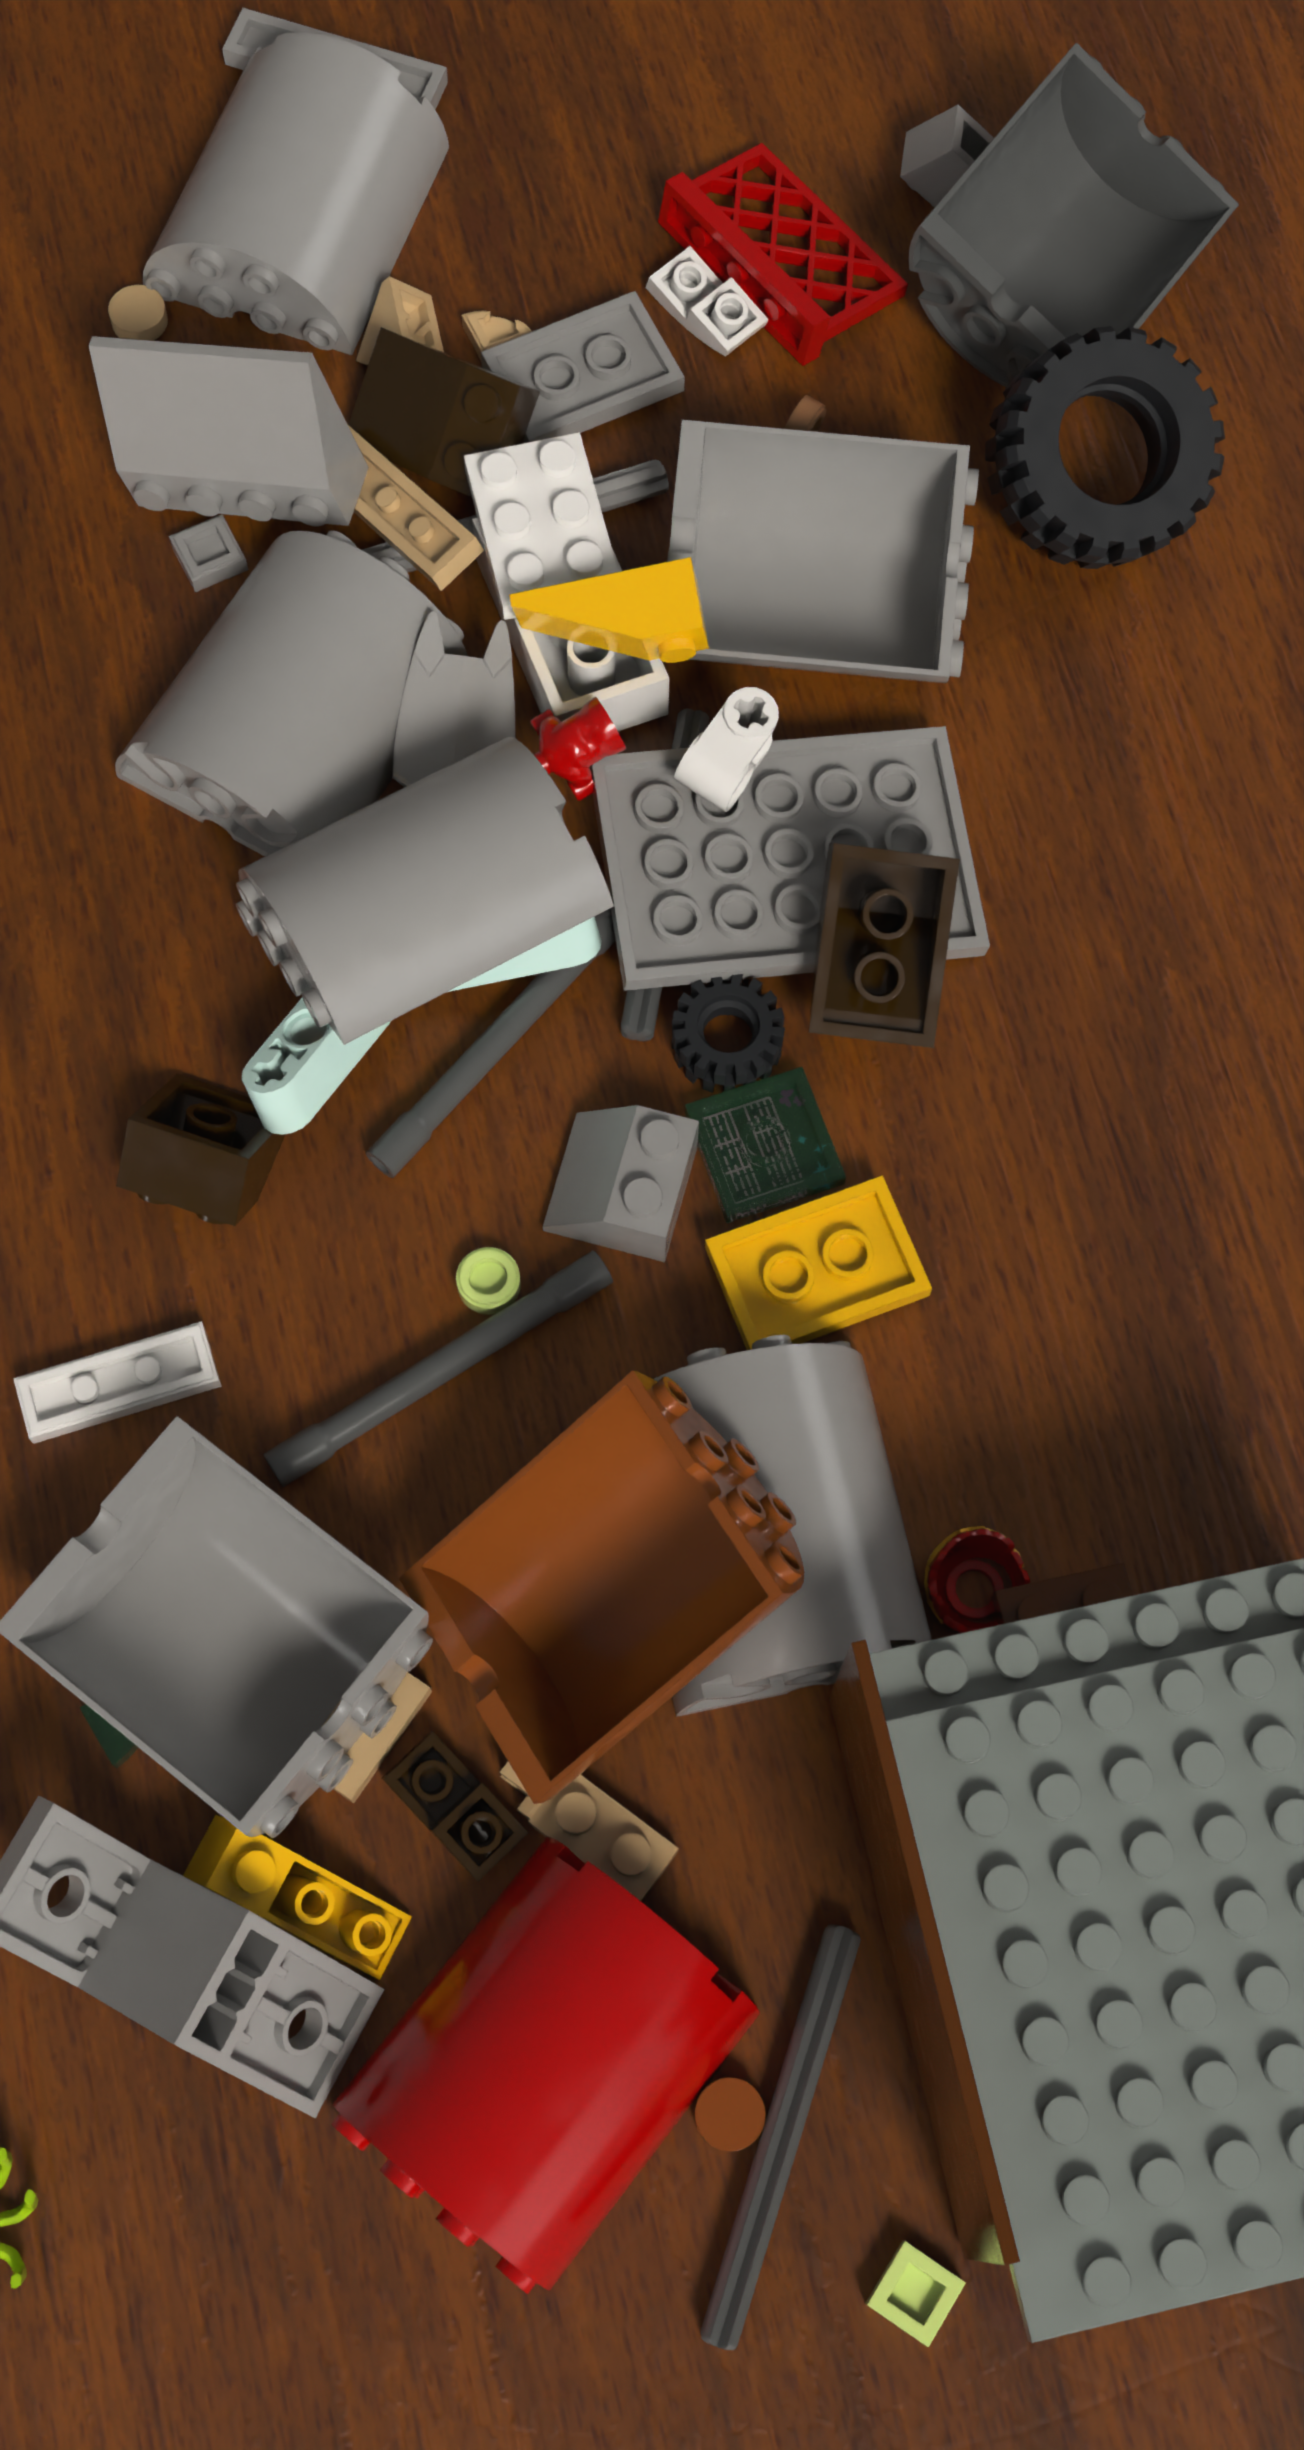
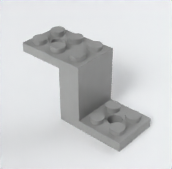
[0,1796,385,2118]

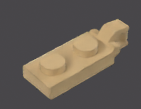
[499,1762,679,1902]

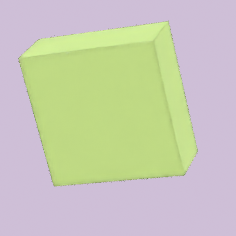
[865,2240,966,2347]

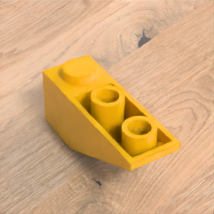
[183,1815,412,1980]

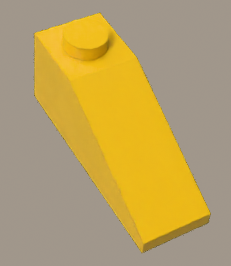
[509,557,709,663]

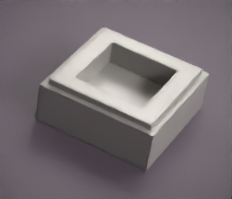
[169,514,248,592]

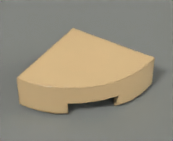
[462,310,532,362]

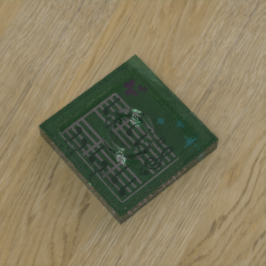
[685,1067,846,1223]

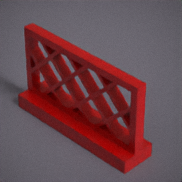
[658,143,908,366]

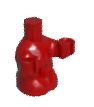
[530,697,627,801]

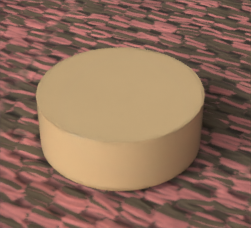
[108,285,168,341]

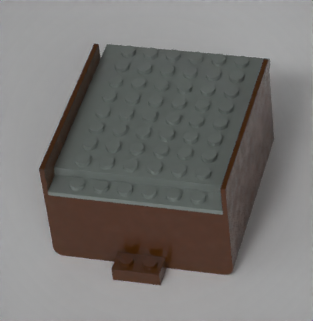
[829,1558,1304,2343]

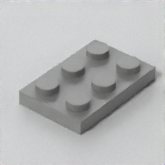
[481,291,685,443]

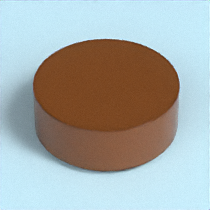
[694,2077,766,2152]

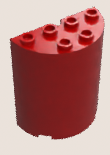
[331,1836,760,2294]

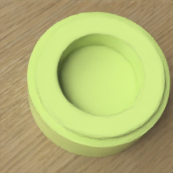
[456,1247,521,1315]

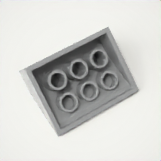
[89,336,369,526]

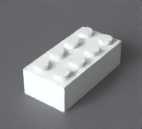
[472,518,669,731]

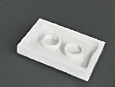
[464,432,618,620]

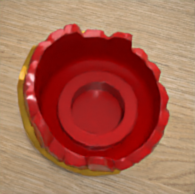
[924,1526,1030,1634]

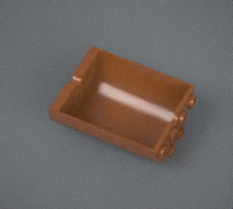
[399,1370,805,1804]

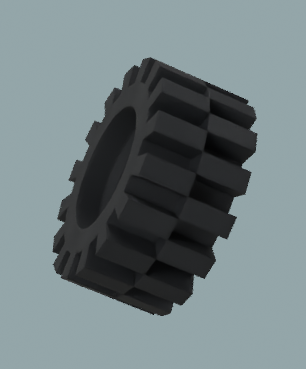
[672,974,785,1095]

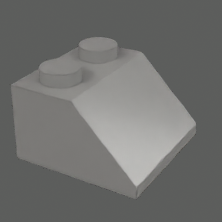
[543,1105,699,1262]

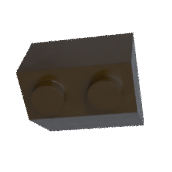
[116,1074,286,1226]

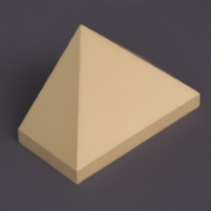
[356,276,444,365]

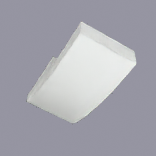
[645,246,769,357]

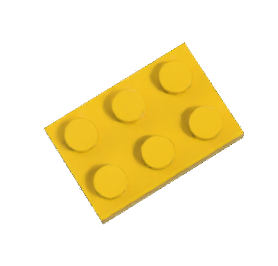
[705,1175,932,1350]

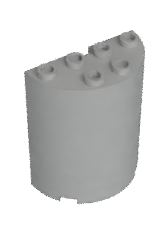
[143,32,449,355]
[667,420,979,683]
[115,531,468,856]
[236,737,614,1045]
[654,1335,932,1717]
[0,1416,433,1838]

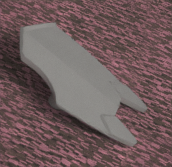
[393,612,515,787]

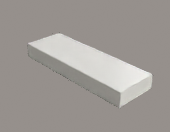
[13,1321,222,1444]

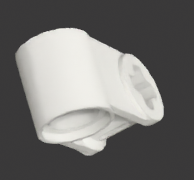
[674,687,779,812]

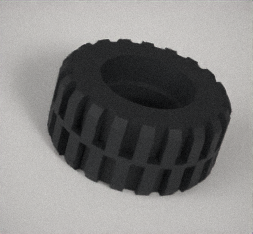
[985,326,1225,569]

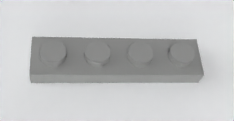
[222,8,448,110]

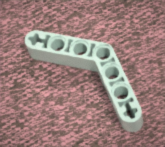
[242,917,602,1135]

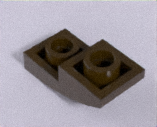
[381,1731,528,1882]

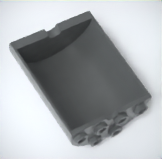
[909,42,1239,387]

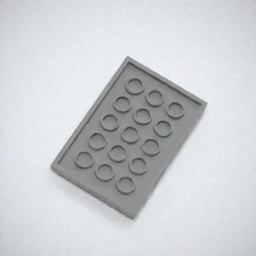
[589,726,990,991]

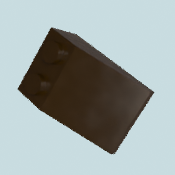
[348,327,540,497]
[808,843,960,1048]

